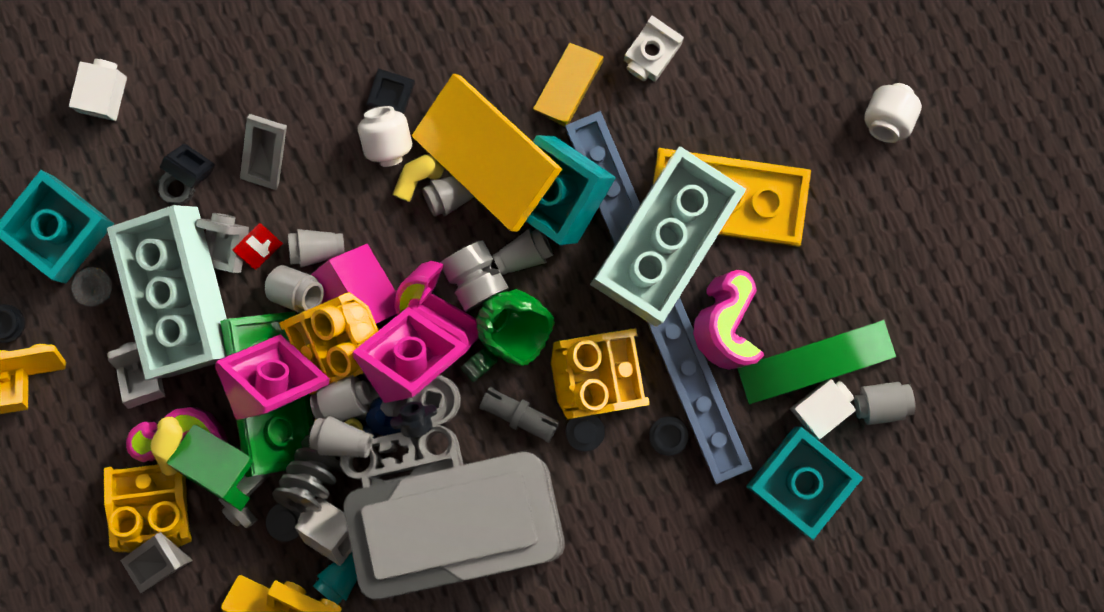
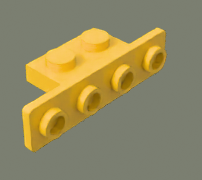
[0,344,65,414]
[221,575,342,612]

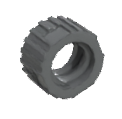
[158,173,196,206]

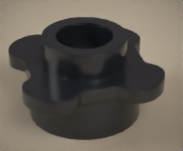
[390,401,437,438]

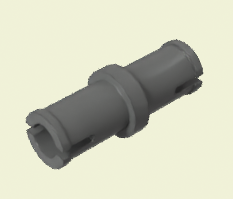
[479,386,560,443]

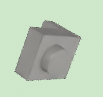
[196,213,249,273]
[107,342,165,409]
[219,474,270,528]

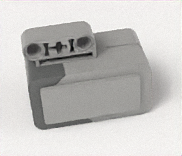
[340,425,565,599]

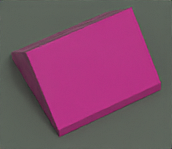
[311,244,397,327]
[353,307,467,403]
[216,334,330,420]

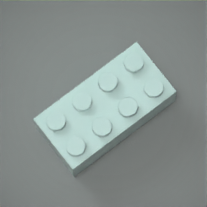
[590,146,746,327]
[107,205,227,380]

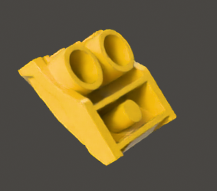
[279,292,379,395]
[551,328,650,419]
[104,464,192,553]

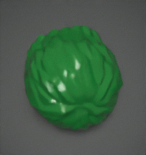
[476,289,555,366]

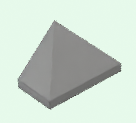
[240,114,287,190]
[120,532,193,593]

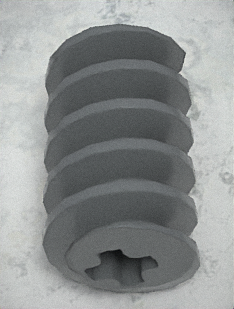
[272,425,343,513]

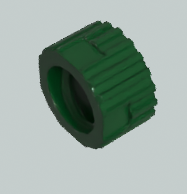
[460,347,499,382]

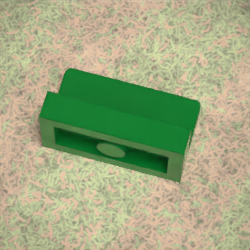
[167,425,253,511]

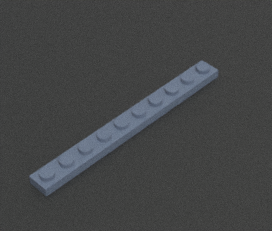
[565,111,752,484]

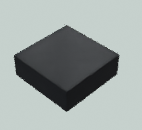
[366,68,415,115]
[160,144,215,189]

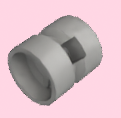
[440,240,509,312]
[407,375,461,425]

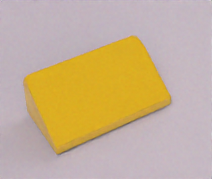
[533,43,604,127]

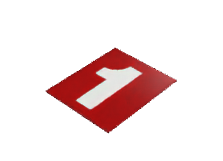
[232,223,283,270]

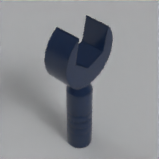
[363,397,402,439]

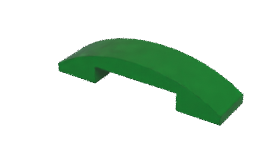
[737,320,896,404]

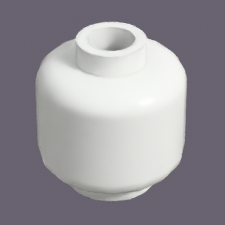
[864,83,922,143]
[358,106,412,167]

